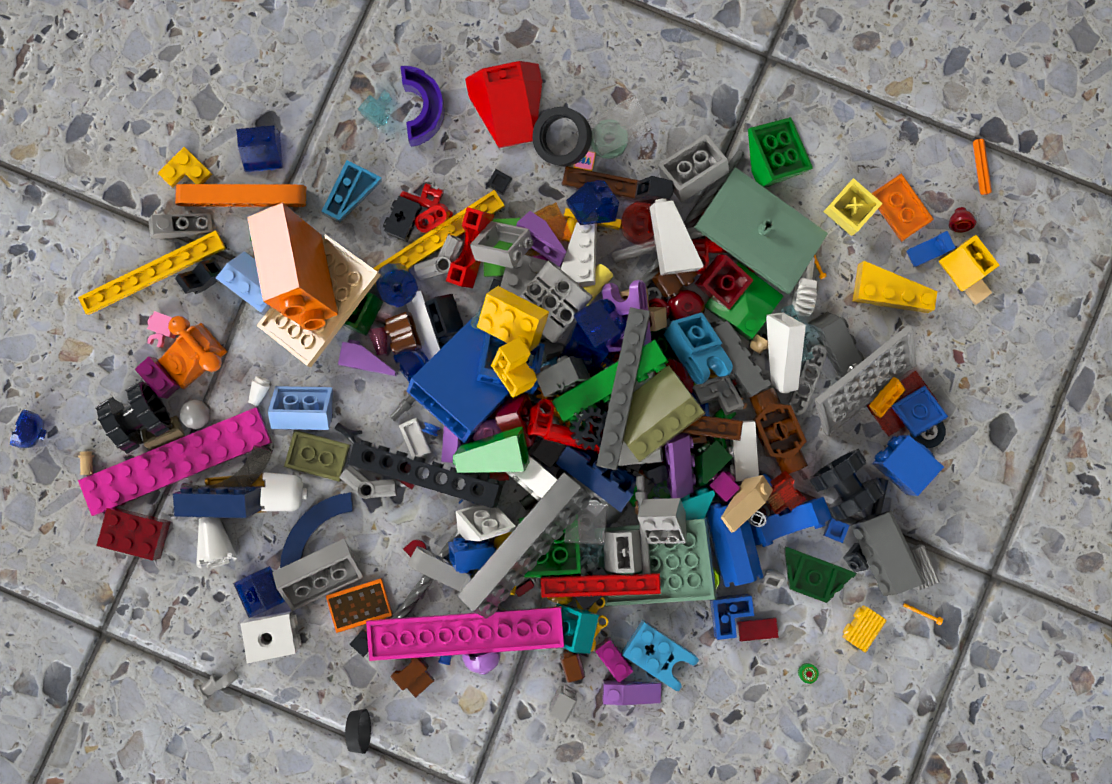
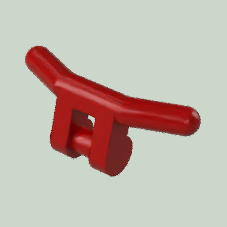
[400,183,453,218]

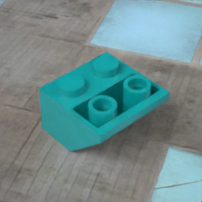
[681,487,715,520]

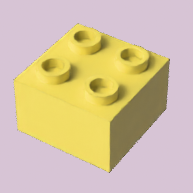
[823,178,883,236]

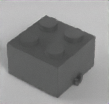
[536,356,591,397]

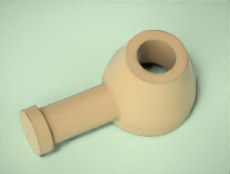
[750,334,768,354]

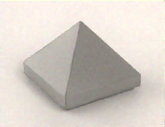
[761,569,786,589]

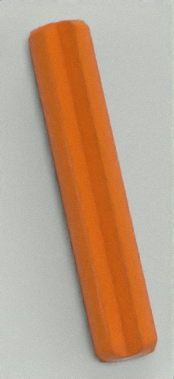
[973,139,992,195]

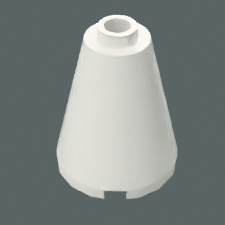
[196,517,237,568]

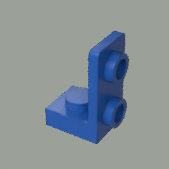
[906,231,956,267]

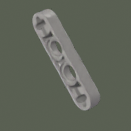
[788,345,827,416]

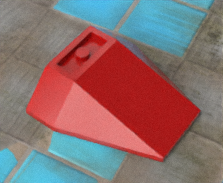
[465,61,542,148]

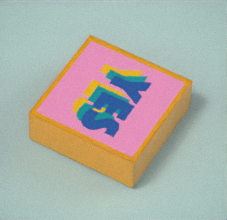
[574,151,596,171]

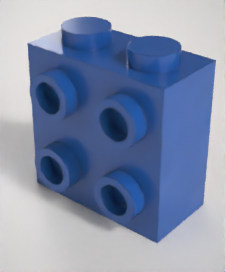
[448,538,497,573]

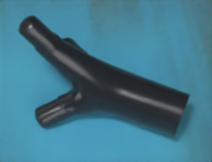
[335,423,362,444]

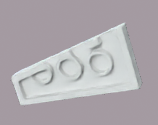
[560,220,597,290]

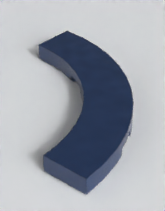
[280,492,353,568]

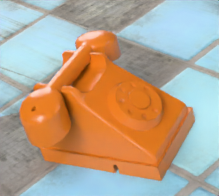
[157,316,227,389]

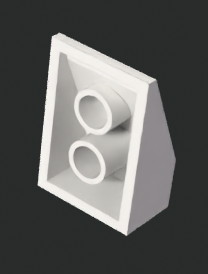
[456,504,516,541]

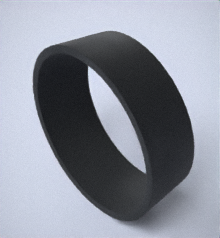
[345,709,371,754]

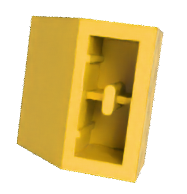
[938,235,1000,291]

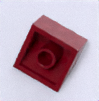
[694,254,753,310]

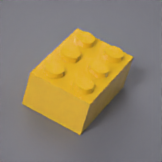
[477,286,549,352]

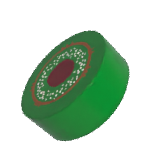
[798,663,819,684]

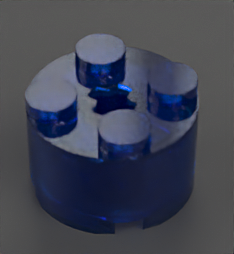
[376,263,418,307]

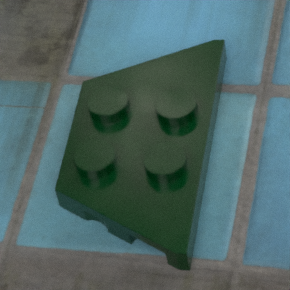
[784,546,857,603]

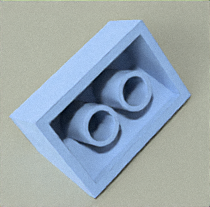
[216,251,271,315]
[268,386,333,430]

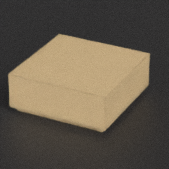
[964,279,992,305]

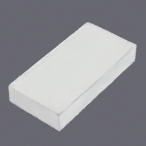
[399,418,432,459]

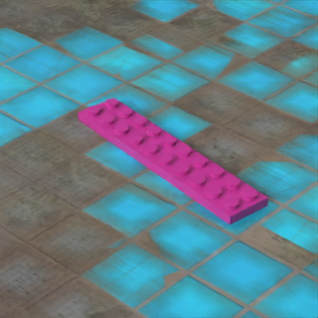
[78,407,272,516]
[366,606,564,661]

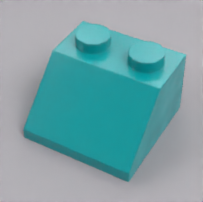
[556,603,599,654]

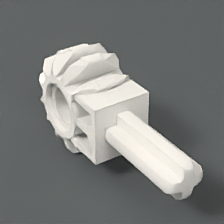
[791,257,817,317]

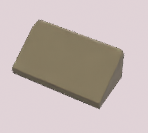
[141,415,185,451]

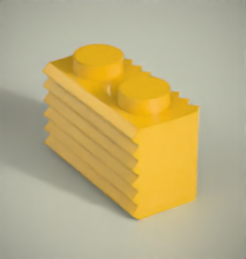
[842,605,887,653]

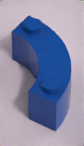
[750,497,832,547]

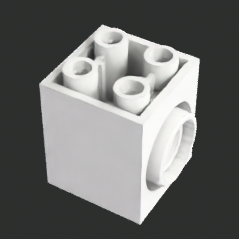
[241,610,301,663]

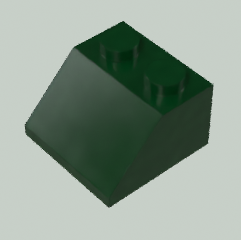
[343,292,383,336]
[694,440,733,487]

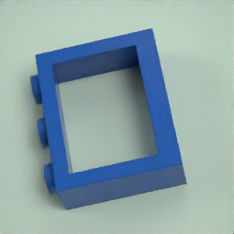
[476,332,545,394]

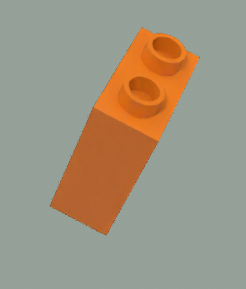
[247,203,338,330]

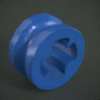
[422,422,441,437]

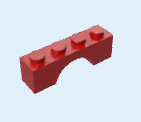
[446,207,494,288]

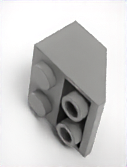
[637,498,687,544]
[602,530,642,573]

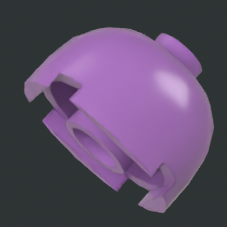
[462,652,501,675]

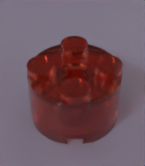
[620,202,654,244]

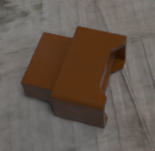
[390,657,435,698]

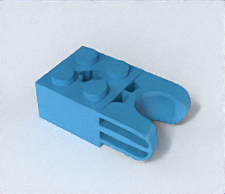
[663,313,733,384]
[622,619,699,691]

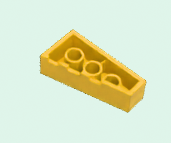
[852,261,937,313]

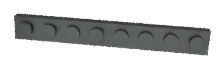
[596,307,651,470]

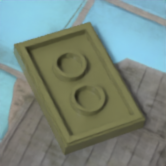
[284,430,351,482]

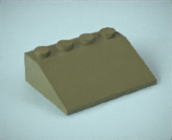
[624,365,706,462]

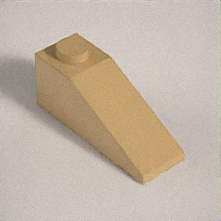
[721,475,773,533]

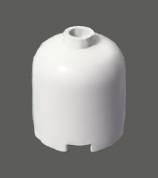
[260,472,307,511]

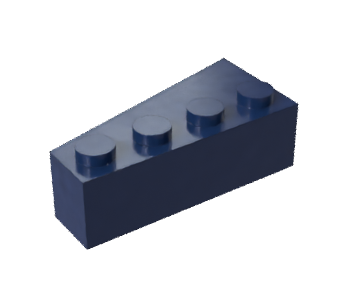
[556,445,636,512]
[173,486,263,518]

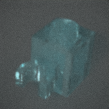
[358,90,392,128]

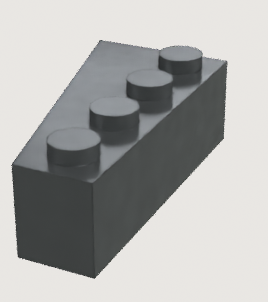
[713,320,772,399]

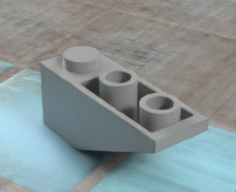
[148,214,213,239]

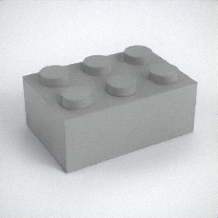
[658,134,729,203]

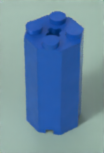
[706,498,764,587]

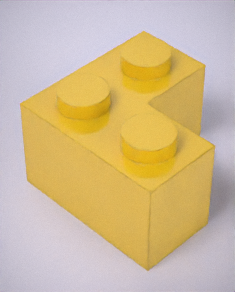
[491,337,537,398]

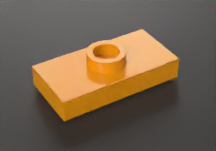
[869,377,905,418]

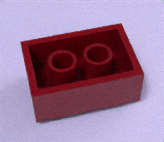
[96,507,171,561]

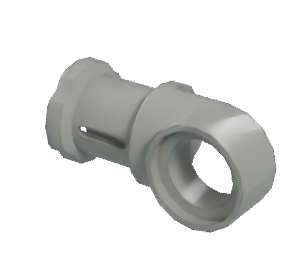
[197,670,239,700]

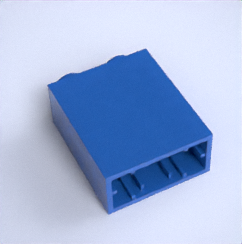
[407,316,532,443]

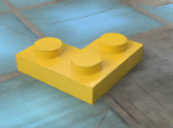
[158,147,213,188]

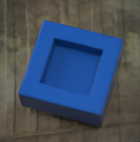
[823,518,850,543]

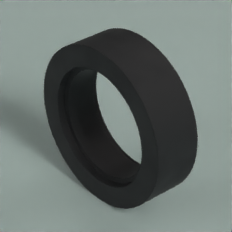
[532,106,592,167]

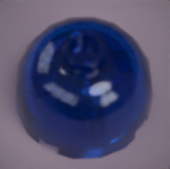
[393,349,429,383]
[9,409,47,449]

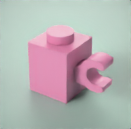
[147,311,176,348]

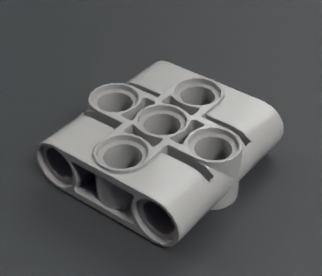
[519,260,593,343]

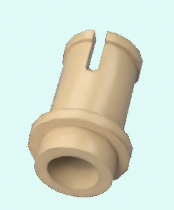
[78,451,94,475]

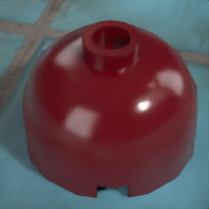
[668,290,705,322]

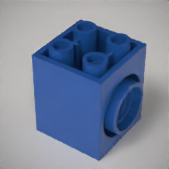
[872,435,944,496]

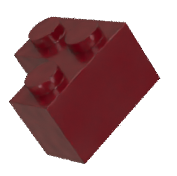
[495,393,537,447]

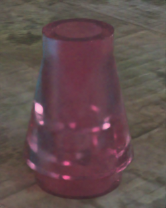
[369,327,388,355]

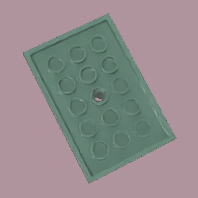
[694,167,828,294]
[594,518,717,606]

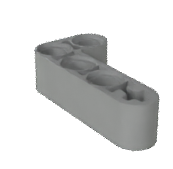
[408,546,476,592]

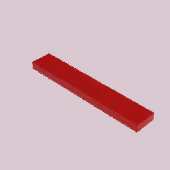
[541,573,661,598]

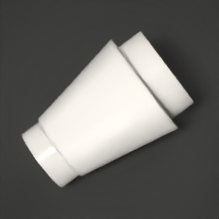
[248,376,271,406]

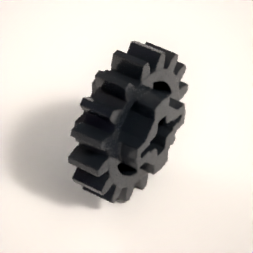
[569,406,607,450]

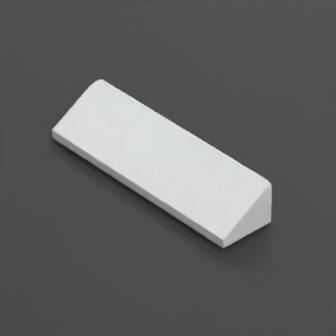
[404,290,441,364]

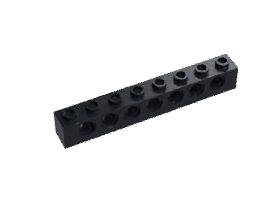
[347,440,503,508]

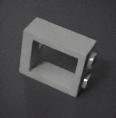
[470,221,533,268]

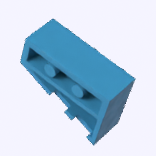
[321,160,382,223]

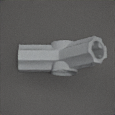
[414,234,464,281]
[339,465,397,499]

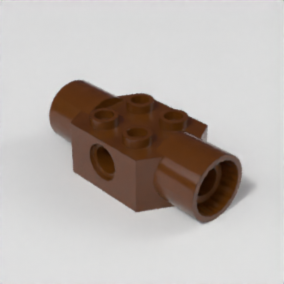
[749,387,808,476]

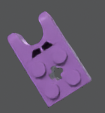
[602,280,652,352]

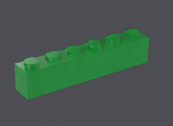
[552,340,669,423]

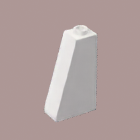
[650,199,703,275]
[766,312,806,394]

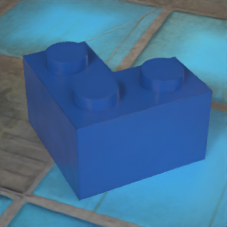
[710,593,754,640]

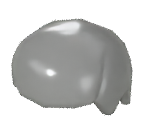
[180,399,210,429]

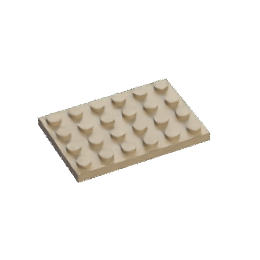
[257,235,381,368]

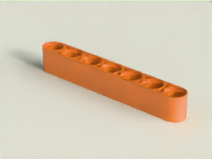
[175,184,307,207]

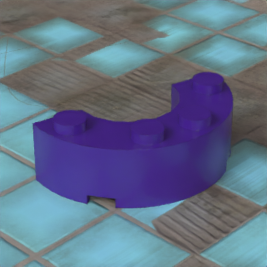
[401,66,445,147]

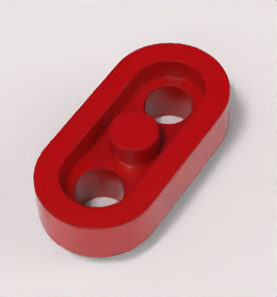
[415,203,450,233]

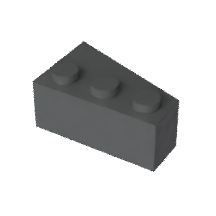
[808,312,864,377]

